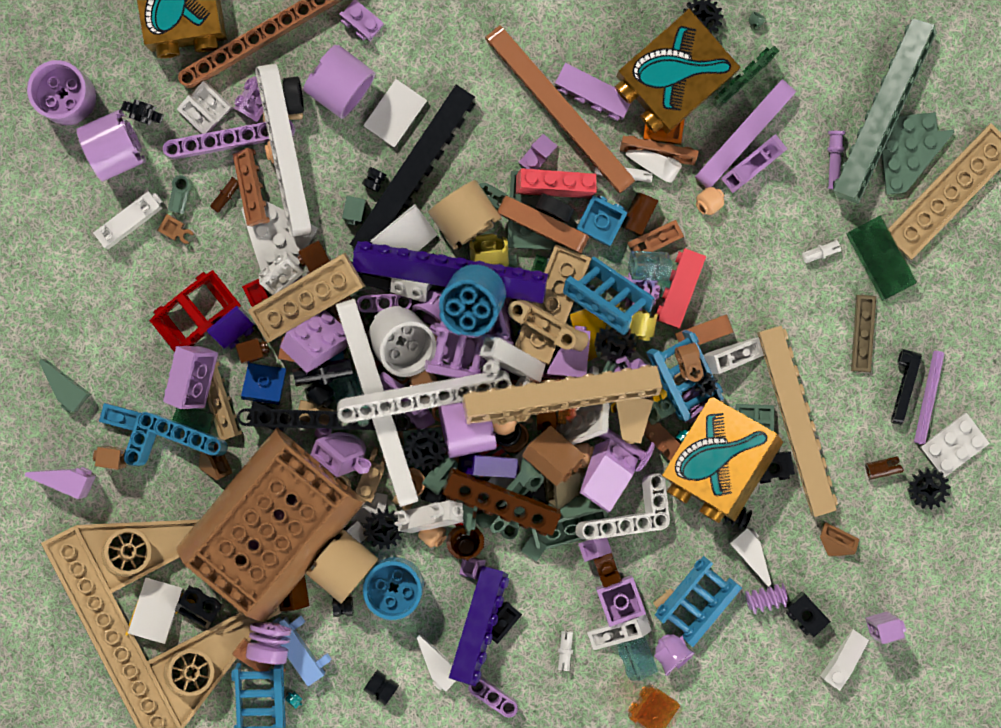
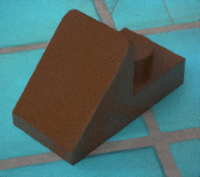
[593,553,622,588]

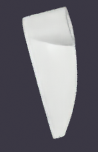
[625,150,682,183]

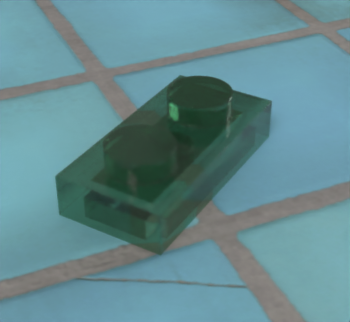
[172,407,215,433]

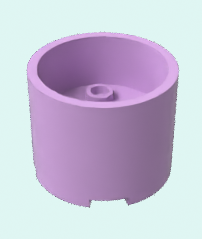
[303,45,376,119]
[27,60,96,125]
[77,109,146,182]
[438,402,496,458]

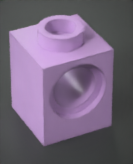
[578,538,612,562]

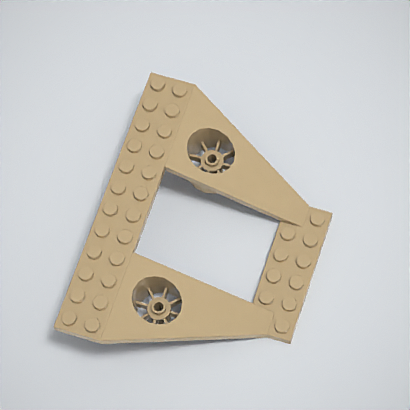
[41,519,281,728]

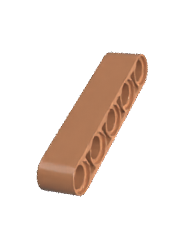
[497,195,590,254]

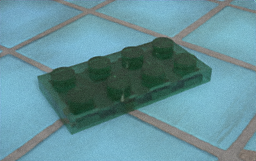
[713,45,779,110]
[846,215,918,301]

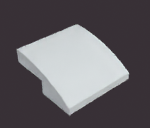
[177,81,233,134]

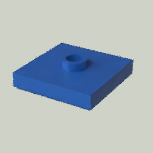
[241,363,286,405]

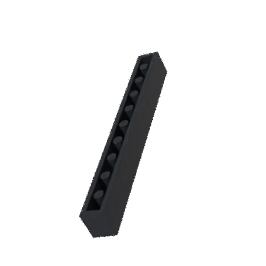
[350,84,476,248]

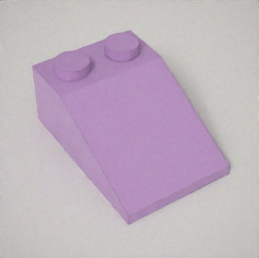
[580,439,638,512]
[25,467,96,499]

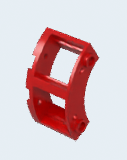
[149,270,241,352]

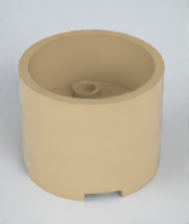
[428,180,502,251]
[306,529,378,603]

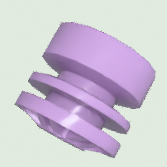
[246,622,292,664]

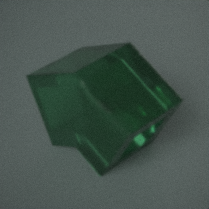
[531,254,548,272]

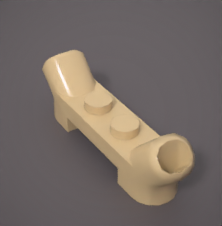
[508,298,589,351]

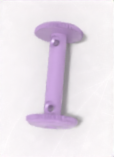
[599,429,655,472]

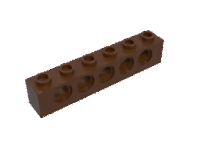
[443,468,561,536]

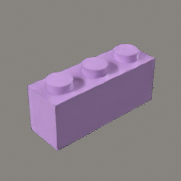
[865,612,906,644]

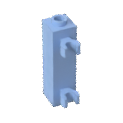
[272,616,332,686]

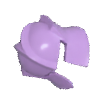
[411,289,444,325]
[654,634,695,676]

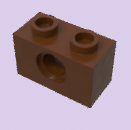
[236,338,270,364]

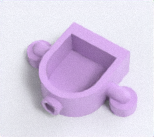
[311,424,371,477]

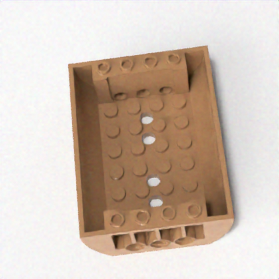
[177,427,366,621]

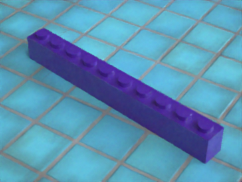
[353,241,548,303]

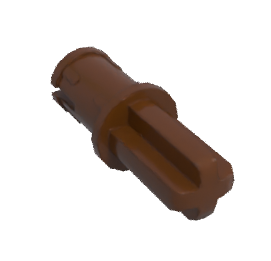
[210,177,239,213]

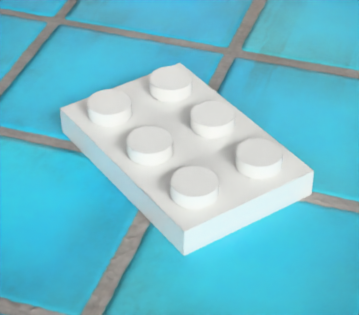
[920,413,990,478]

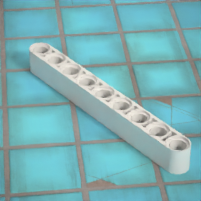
[255,64,311,237]
[337,370,512,423]

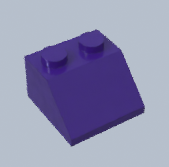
[206,306,256,350]

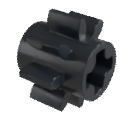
[693,372,718,397]

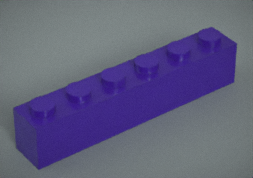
[449,566,509,686]

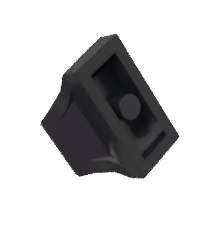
[491,602,522,644]

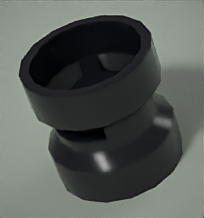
[362,167,387,192]
[333,597,354,617]

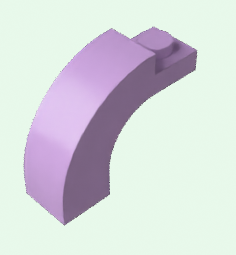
[721,134,787,193]

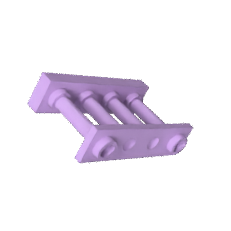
[424,321,513,384]

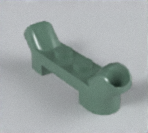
[476,458,544,533]

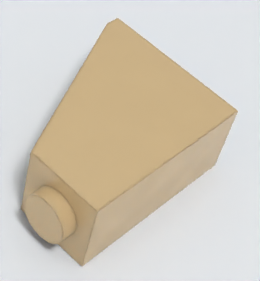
[615,396,653,444]

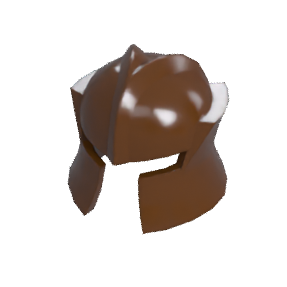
[446,525,484,561]

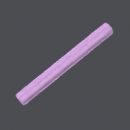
[914,350,944,444]

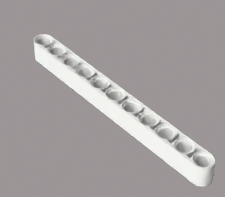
[336,298,419,507]

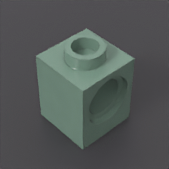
[342,196,367,226]
[648,395,676,425]

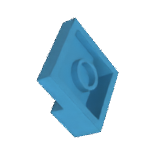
[576,195,628,247]

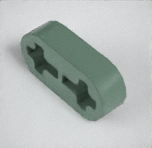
[479,183,508,209]

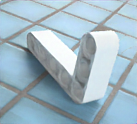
[575,473,670,540]

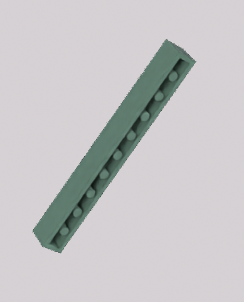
[833,19,937,204]

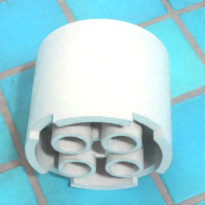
[367,306,436,377]

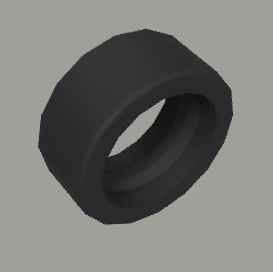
[283,76,304,115]
[536,193,574,223]

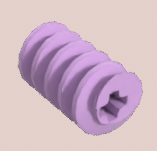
[745,583,788,614]

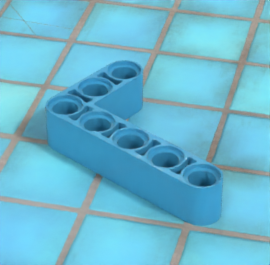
[124,412,228,466]

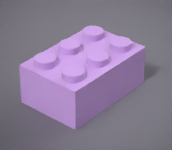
[280,310,348,373]
[163,346,218,409]

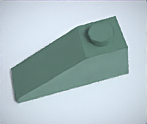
[39,359,91,413]

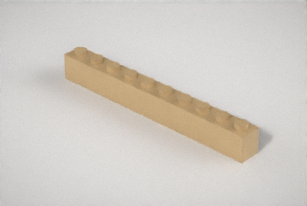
[757,325,838,517]
[462,365,662,424]

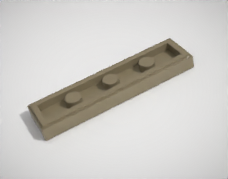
[851,295,876,372]

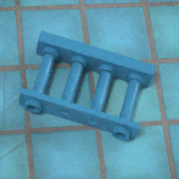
[563,257,655,335]
[646,330,724,422]
[655,556,742,647]
[231,663,286,728]

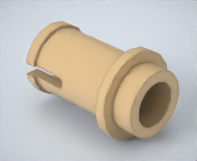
[653,588,674,609]

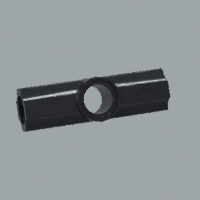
[293,358,353,386]

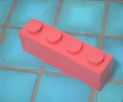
[516,168,596,199]
[656,248,706,329]

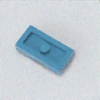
[99,403,141,431]

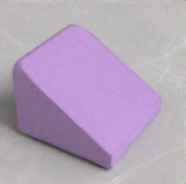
[459,558,486,579]

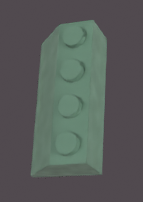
[531,495,609,550]

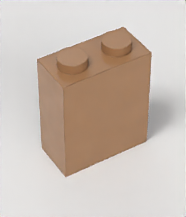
[522,425,585,486]

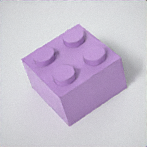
[596,575,646,627]

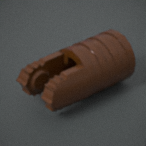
[865,456,904,480]

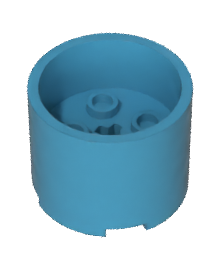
[439,265,506,337]
[363,557,424,620]

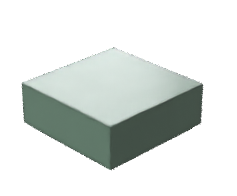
[521,535,547,562]

